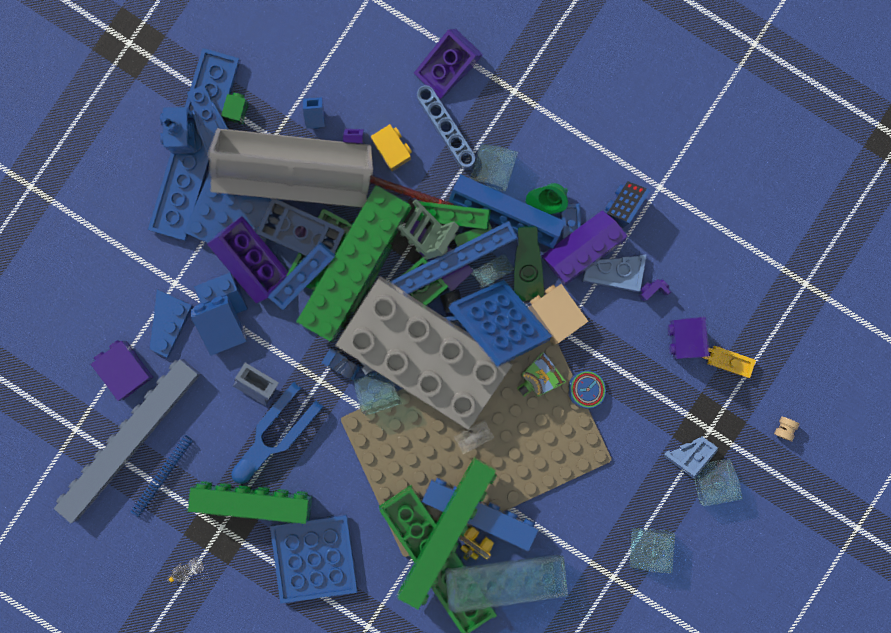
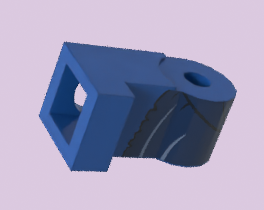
[321,348,361,380]

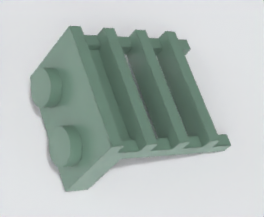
[397,199,459,260]

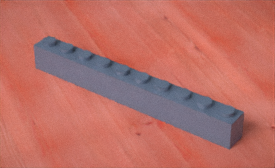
[54,359,201,524]

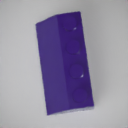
[541,210,627,286]
[207,216,288,303]

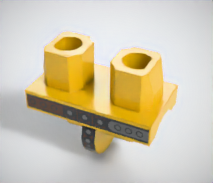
[459,525,494,560]

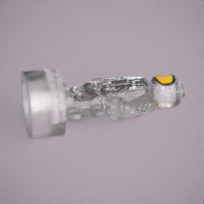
[167,557,204,583]

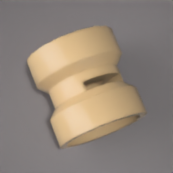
[774,416,800,442]

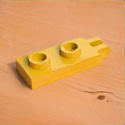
[701,346,756,378]

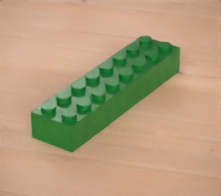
[296,186,412,342]

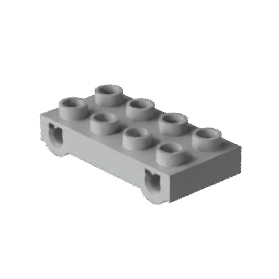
[336,276,512,430]

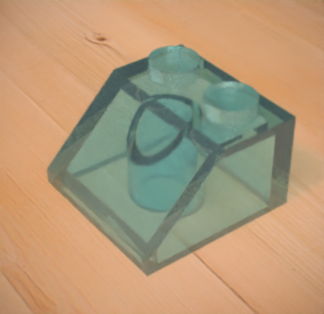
[470,144,518,192]
[354,372,402,416]
[695,459,743,506]
[630,528,675,573]

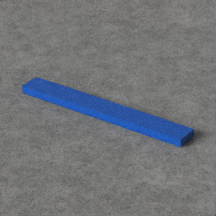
[390,221,518,294]

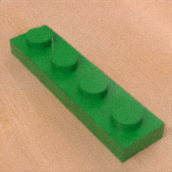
[414,201,491,229]

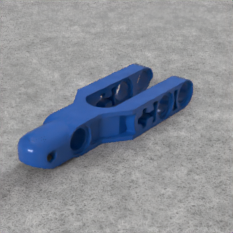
[231,381,324,484]

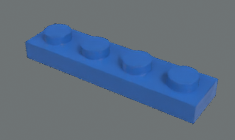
[268,242,335,310]

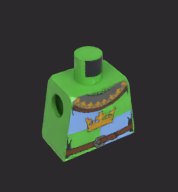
[517,352,566,397]

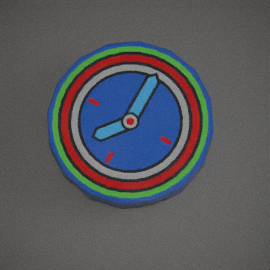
[568,370,606,409]

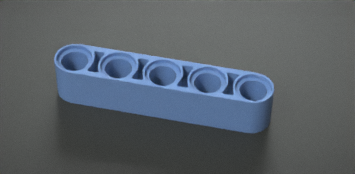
[417,85,475,170]

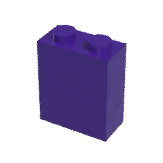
[91,340,154,401]

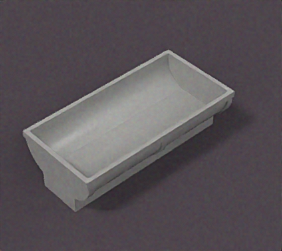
[209,128,373,207]

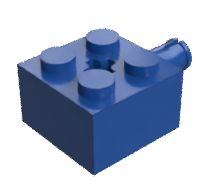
[160,107,196,154]

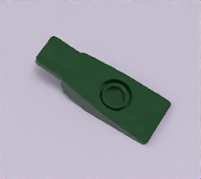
[514,226,544,301]

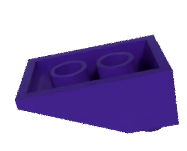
[414,29,483,99]
[668,317,709,359]

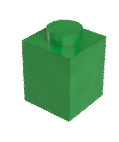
[221,93,249,125]

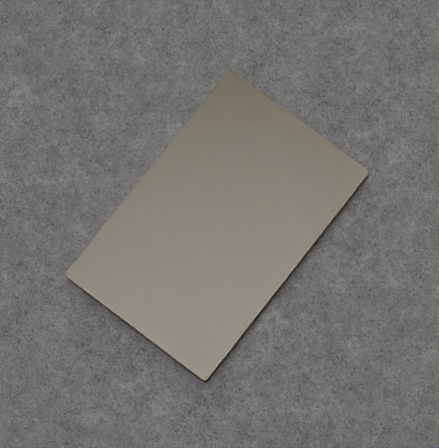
[341,341,611,557]

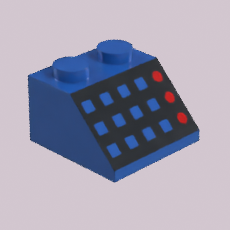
[605,181,650,228]

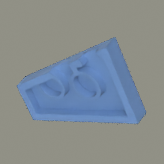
[583,254,647,293]

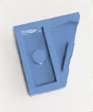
[664,437,718,479]

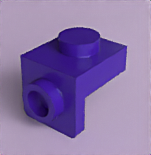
[639,279,671,301]

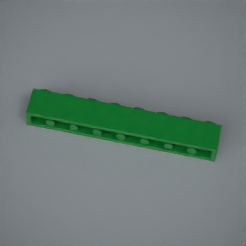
[397,457,497,610]

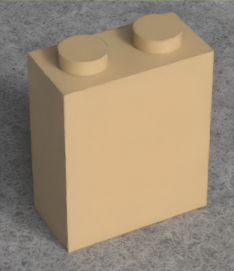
[528,284,588,346]

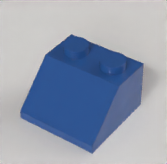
[194,273,248,314]

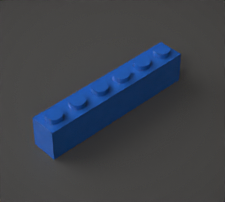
[448,174,565,249]
[422,478,538,551]

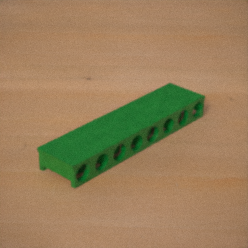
[379,485,497,633]

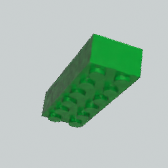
[188,481,313,524]

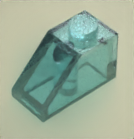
[472,254,514,289]

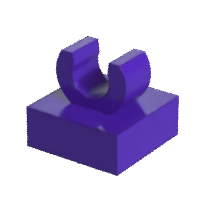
[343,129,364,144]

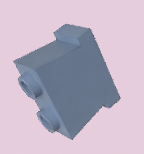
[233,363,279,406]

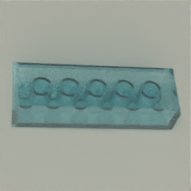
[445,555,568,612]

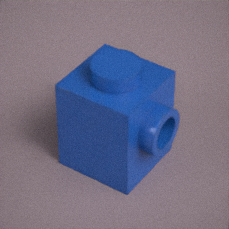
[303,97,325,129]

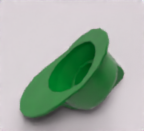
[525,183,568,214]

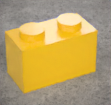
[371,124,412,171]

